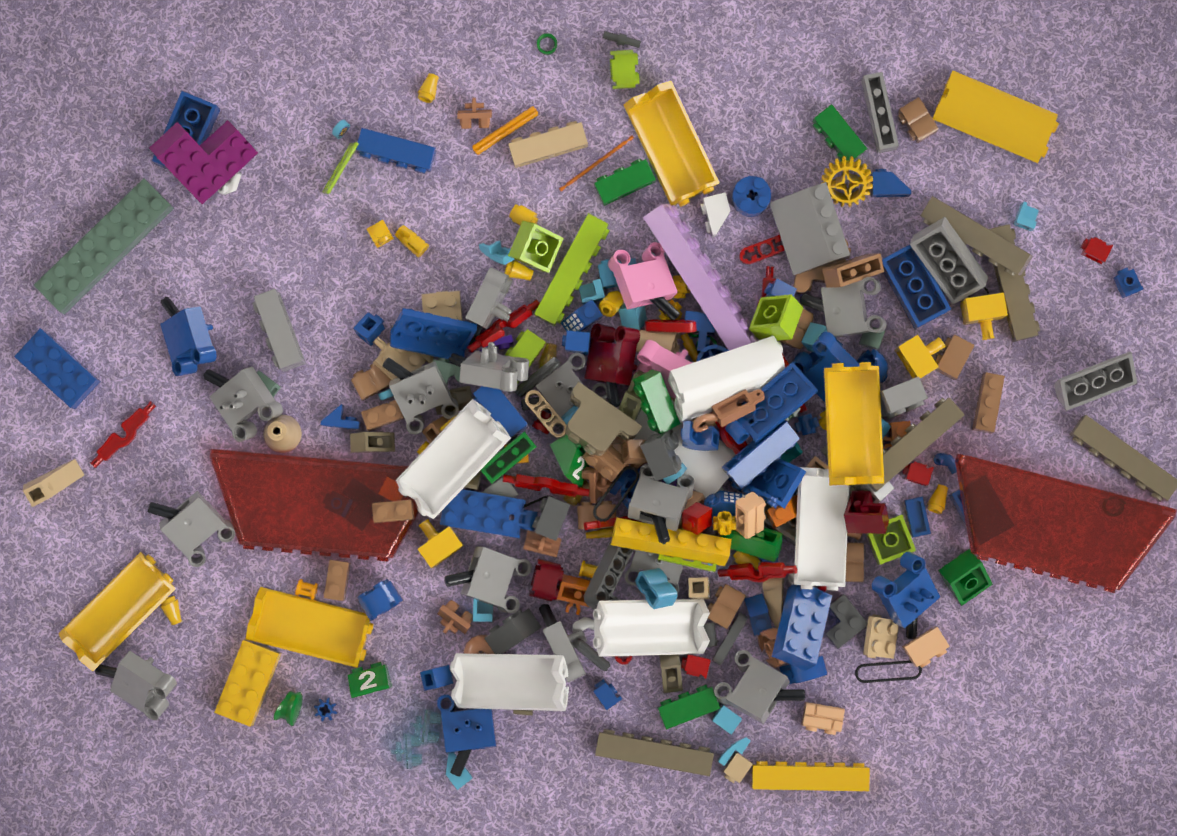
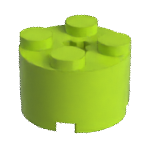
[610,49,640,89]

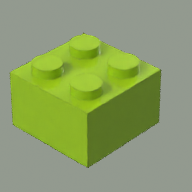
[508,221,564,273]
[749,294,803,341]
[865,515,916,565]

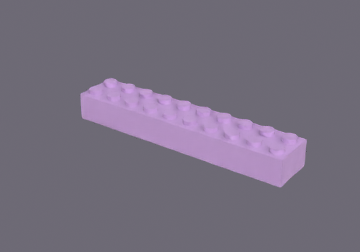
[643,204,759,351]

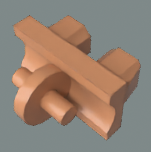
[457,97,492,129]
[582,467,613,504]
[523,530,561,558]
[437,600,473,634]

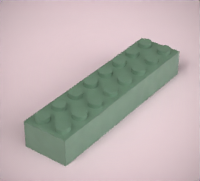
[34,178,174,315]

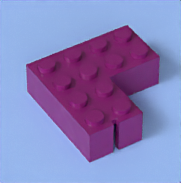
[149,120,258,204]

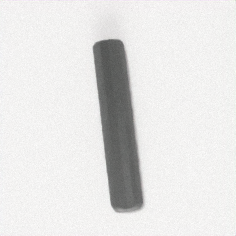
[515,357,561,397]
[573,638,610,671]

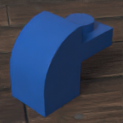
[684,311,715,352]
[681,421,719,451]
[779,656,827,685]

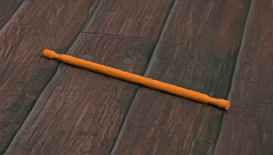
[559,135,634,191]

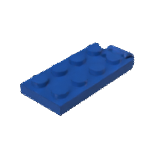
[725,362,818,444]
[440,489,538,538]

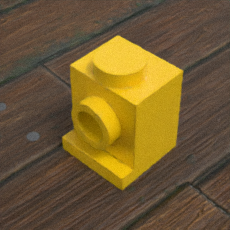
[367,220,394,248]

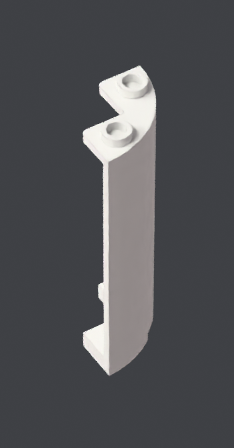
[668,336,785,422]
[396,399,511,519]
[634,400,735,498]
[794,467,849,591]
[593,599,710,657]
[450,653,569,711]

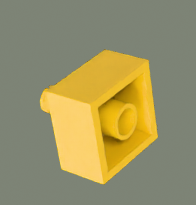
[960,293,1008,340]
[894,335,945,379]
[418,519,464,568]

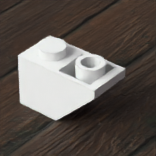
[700,192,730,237]

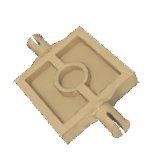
[373,336,426,380]

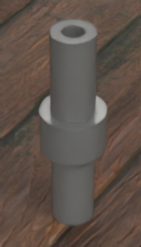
[603,31,641,48]

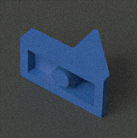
[320,404,361,430]
[744,594,772,636]

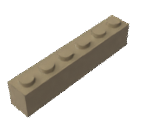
[920,196,1033,276]
[989,224,1040,342]
[868,397,965,492]
[1069,415,1177,502]
[595,729,714,776]

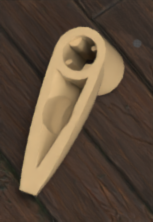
[763,578,784,628]

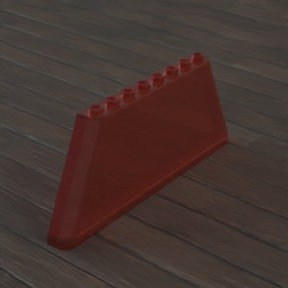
[209,449,419,562]
[955,454,1177,593]

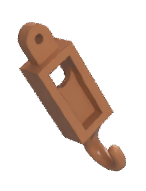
[692,389,765,432]

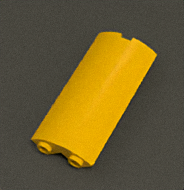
[933,70,1059,163]
[623,81,719,207]
[824,362,884,486]
[58,552,176,671]
[245,587,374,668]

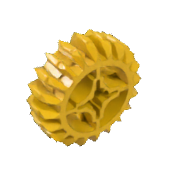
[821,156,873,207]

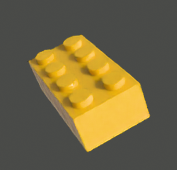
[214,639,282,727]

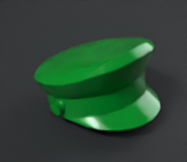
[273,691,303,727]

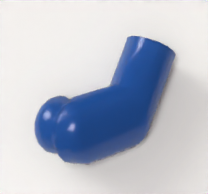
[933,453,960,475]

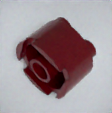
[529,559,564,602]

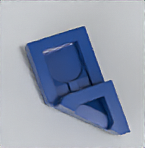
[610,467,641,496]

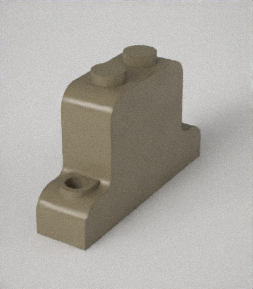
[565,382,642,456]

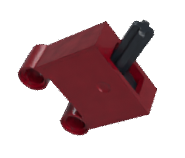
[584,323,640,407]

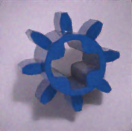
[795,414,819,436]
[314,698,338,722]

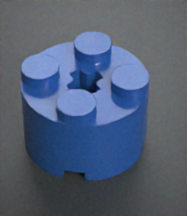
[732,176,771,217]
[357,579,403,621]

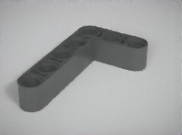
[584,541,634,610]

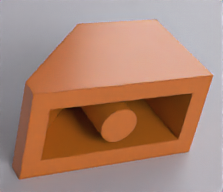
[765,494,798,529]

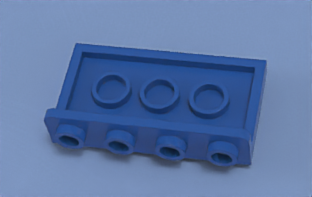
[390,308,477,359]
[727,459,806,509]

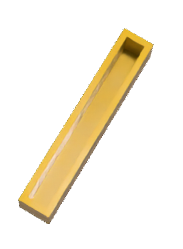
[611,518,731,566]
[751,761,870,791]

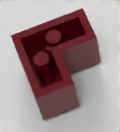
[844,491,889,534]

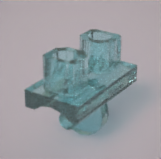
[410,709,442,745]
[390,733,422,769]

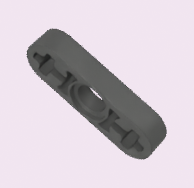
[712,613,748,665]

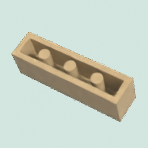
[508,121,588,168]

